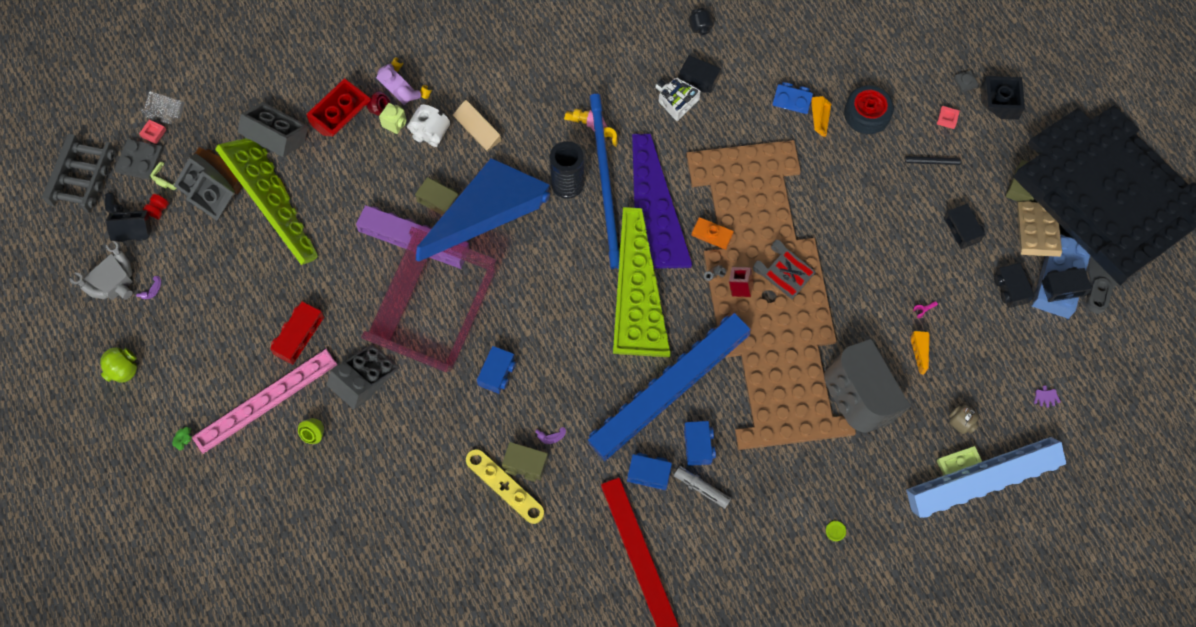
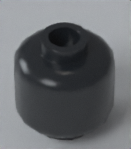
[689,8,714,36]

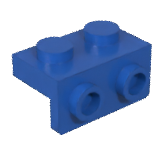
[772,82,813,114]

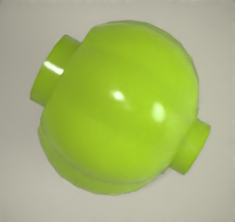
[100,347,137,383]

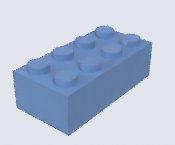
[1032,235,1090,319]

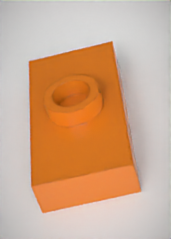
[691,217,734,250]

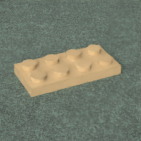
[1017,201,1062,257]

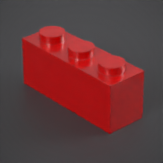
[270,302,324,365]

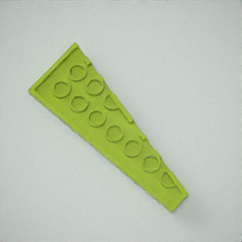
[215,138,318,265]

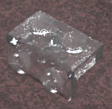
[139,91,185,125]

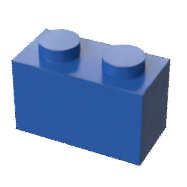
[477,346,516,394]
[684,421,716,466]
[627,453,672,490]

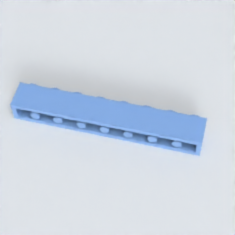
[906,437,1066,518]

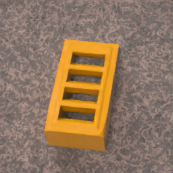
[811,96,831,137]
[910,331,929,375]

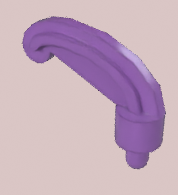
[136,276,161,299]
[535,427,566,444]

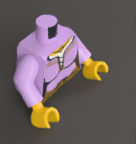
[376,57,432,105]

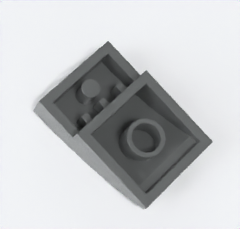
[173,153,235,221]

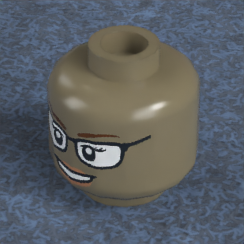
[949,405,979,434]

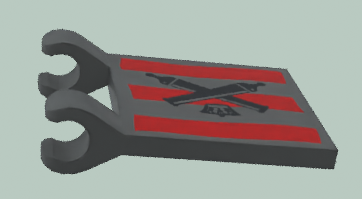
[752,240,816,300]

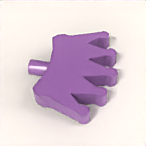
[1034,386,1061,408]

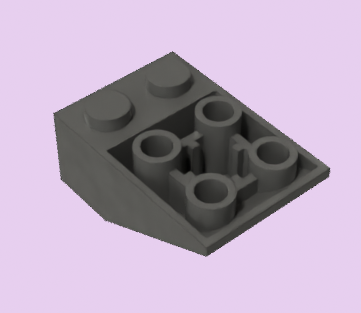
[327,344,399,410]

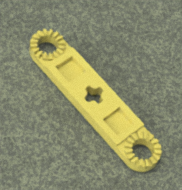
[466,450,544,524]

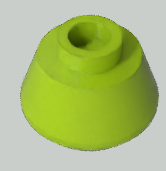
[298,418,324,444]

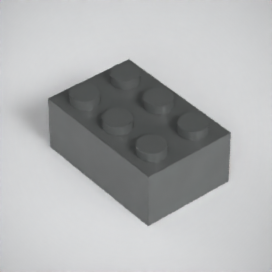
[238,102,308,157]

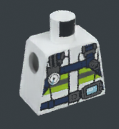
[656,78,701,121]

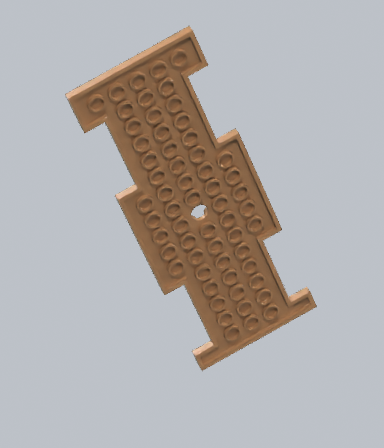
[686,140,856,450]

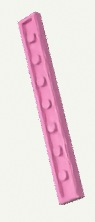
[192,349,337,454]

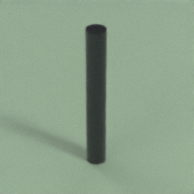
[904,156,961,165]

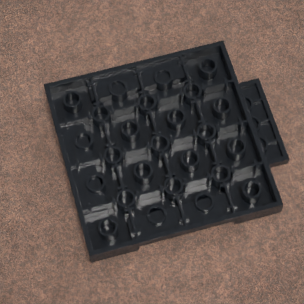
[1013,105,1196,286]

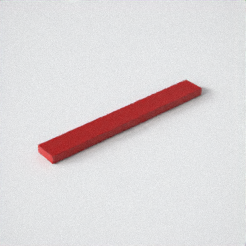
[601,478,679,627]

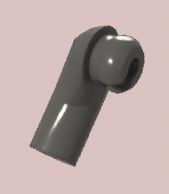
[704,265,727,281]

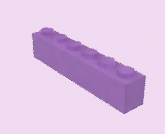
[356,205,470,269]

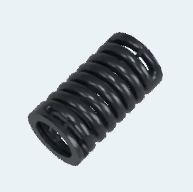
[549,141,584,199]

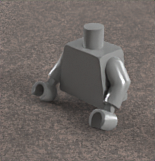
[69,241,133,300]

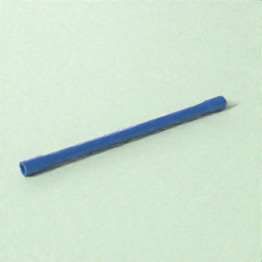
[590,94,620,269]

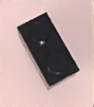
[679,55,721,93]
[944,203,985,249]
[105,210,152,242]
[994,263,1035,308]
[1041,267,1092,302]

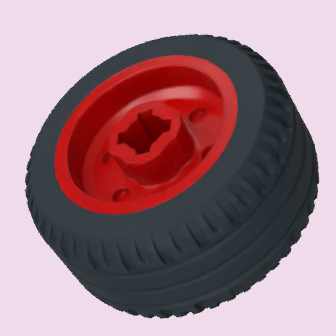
[844,85,894,135]

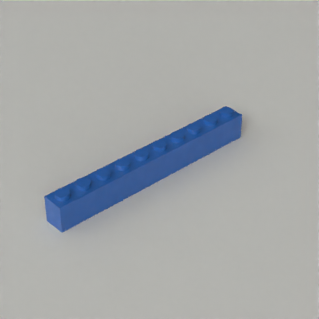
[588,313,751,462]

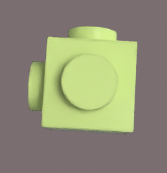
[379,103,407,134]

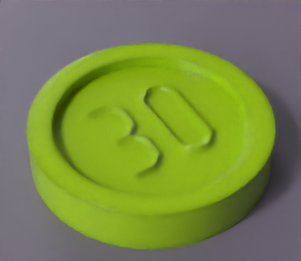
[825,521,846,541]

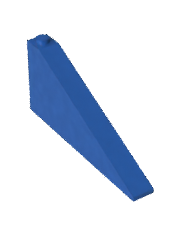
[416,158,550,261]

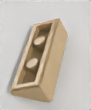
[453,100,501,151]

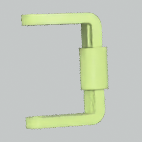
[150,162,177,190]

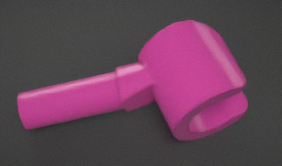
[913,301,938,318]

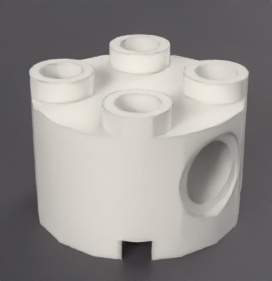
[407,104,450,147]

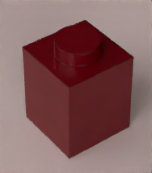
[729,267,754,297]

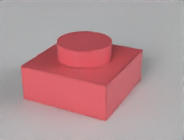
[937,106,960,129]
[139,120,166,144]

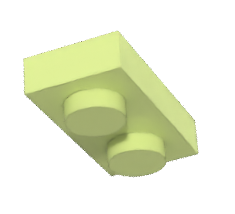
[937,446,982,476]

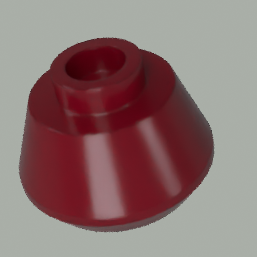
[366,91,390,116]

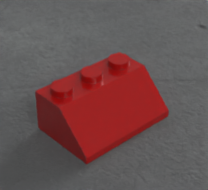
[306,78,371,137]

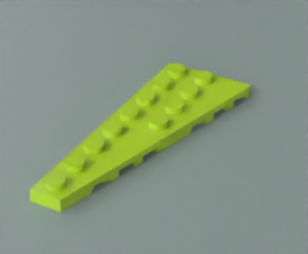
[613,207,670,358]

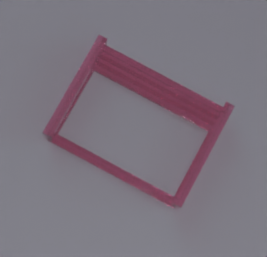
[361,227,497,373]

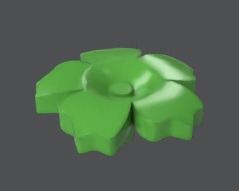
[172,427,192,451]

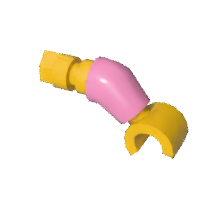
[564,109,618,147]

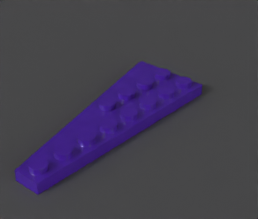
[632,134,692,268]

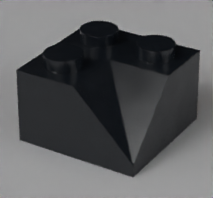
[980,76,1025,120]

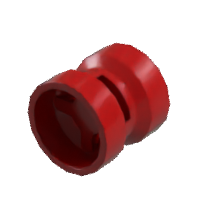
[143,194,169,220]

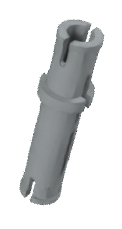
[674,465,732,509]

